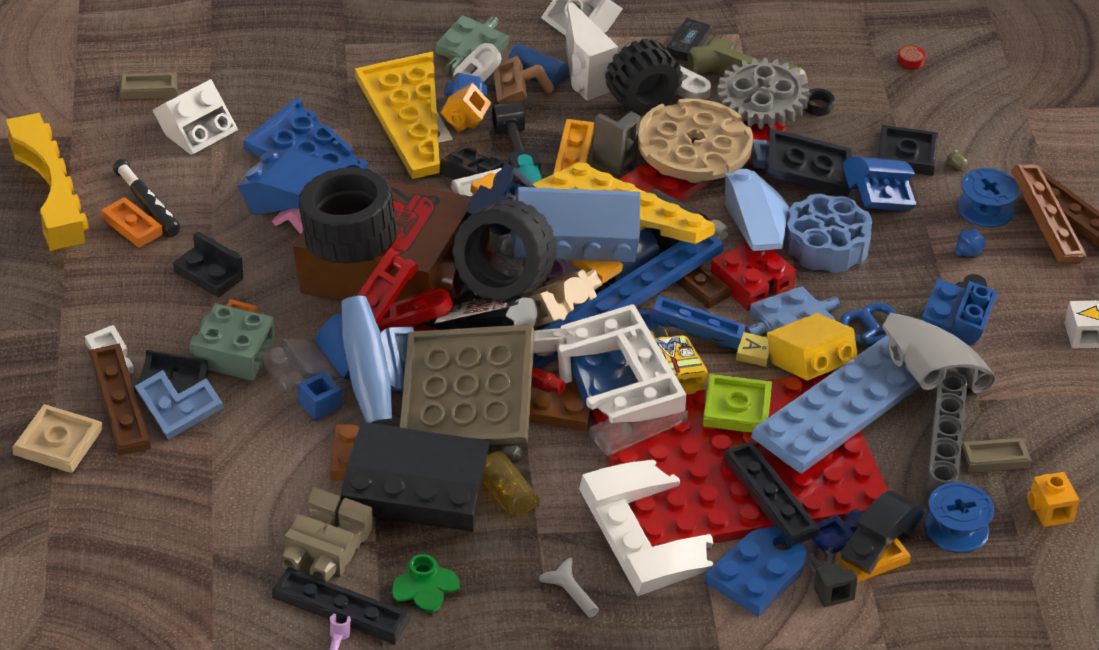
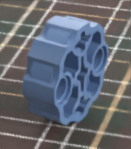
[784,194,872,273]

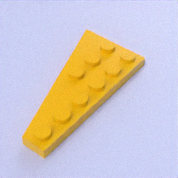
[355,52,440,179]
[533,162,715,244]

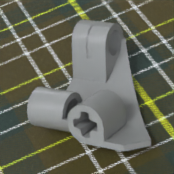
[883,312,996,394]

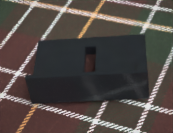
[439,145,504,180]
[134,350,209,394]

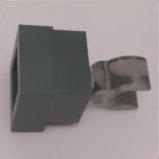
[809,550,858,607]

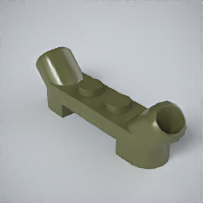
[688,38,807,81]

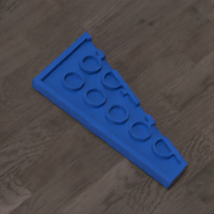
[243,97,370,170]

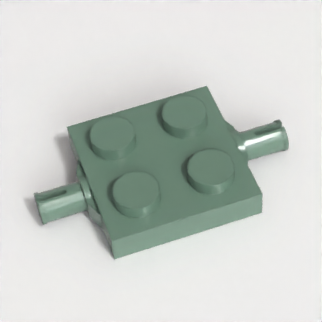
[435,15,510,75]

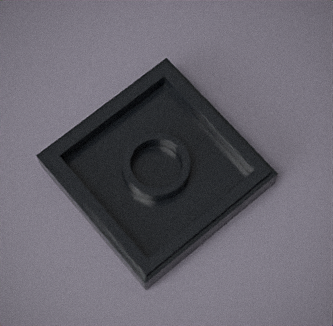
[878,125,938,176]

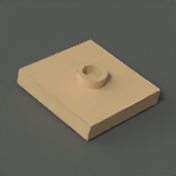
[12,404,103,473]

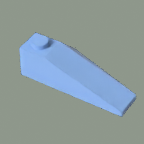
[725,169,789,251]

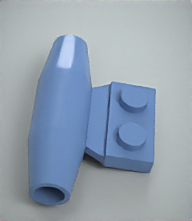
[341,296,414,424]

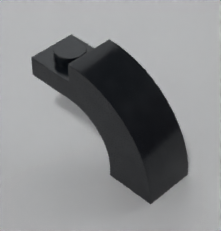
[840,491,925,575]

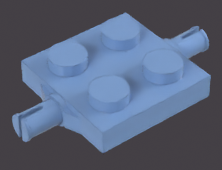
[745,286,840,336]

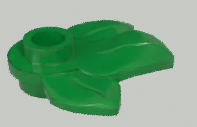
[392,554,460,613]

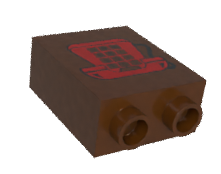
[293,181,489,320]

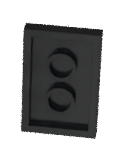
[765,128,852,196]

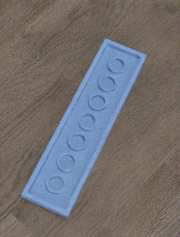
[751,335,921,474]

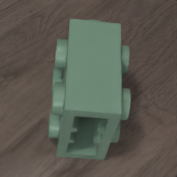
[189,303,275,381]

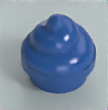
[955,228,986,257]

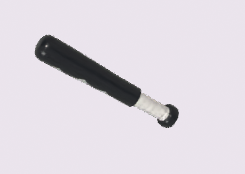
[113,159,181,237]

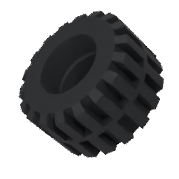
[605,39,683,116]

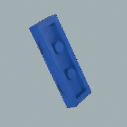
[650,295,746,349]

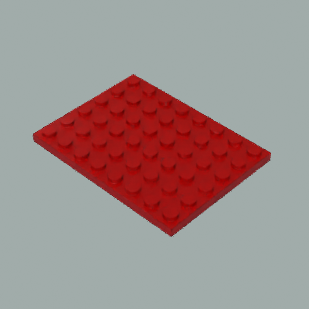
[591,370,888,547]

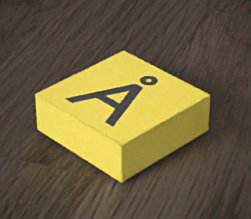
[736,332,770,367]

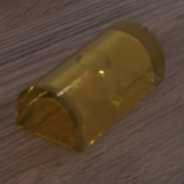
[483,452,540,518]

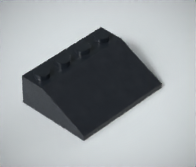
[341,422,490,532]

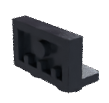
[173,231,243,298]

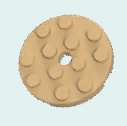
[638,99,753,183]

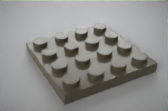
[400,325,535,445]

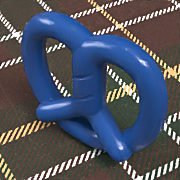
[839,302,897,347]

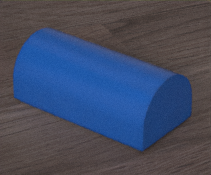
[508,43,569,87]

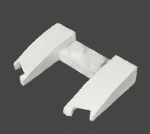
[559,304,686,423]
[579,460,713,596]

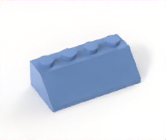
[511,187,640,262]

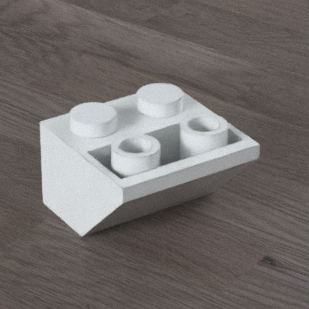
[152,79,238,155]

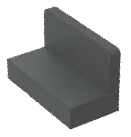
[593,111,640,174]

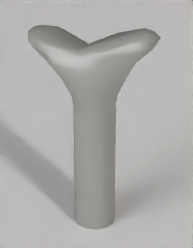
[539,558,599,618]

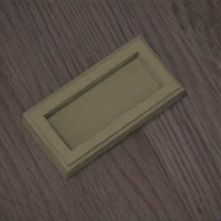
[120,72,177,99]
[961,438,1031,473]

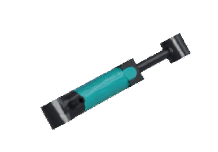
[492,102,542,184]

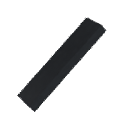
[723,441,820,547]
[272,567,410,644]

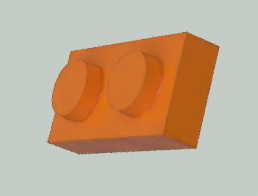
[101,197,163,248]

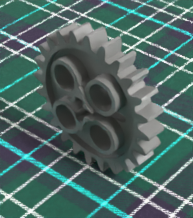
[717,57,809,129]

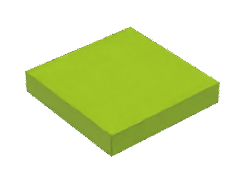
[703,374,772,433]

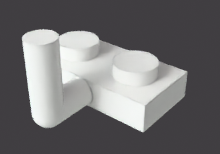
[533,328,572,383]

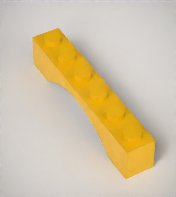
[6,113,89,251]

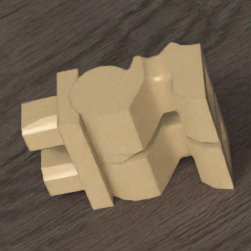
[526,269,602,329]

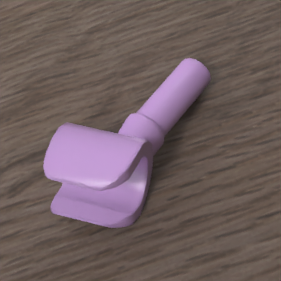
[329,614,351,650]

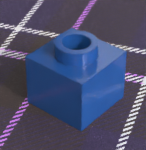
[297,371,342,421]

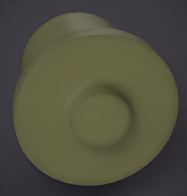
[945,148,968,171]

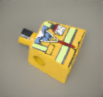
[650,328,708,395]

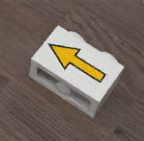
[1064,301,1099,348]

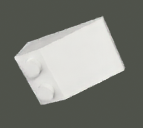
[565,2,618,101]

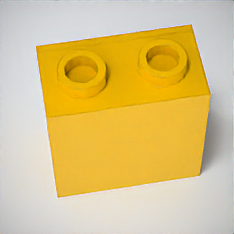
[767,313,858,381]

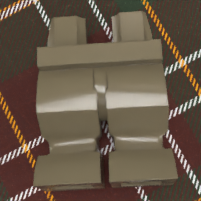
[282,487,373,581]

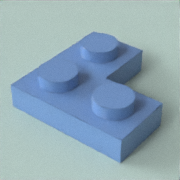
[135,370,224,440]

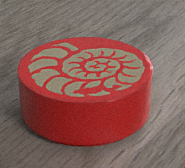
[897,45,926,70]

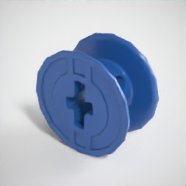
[957,168,1019,228]
[924,482,995,553]

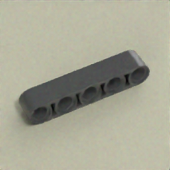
[925,371,967,499]

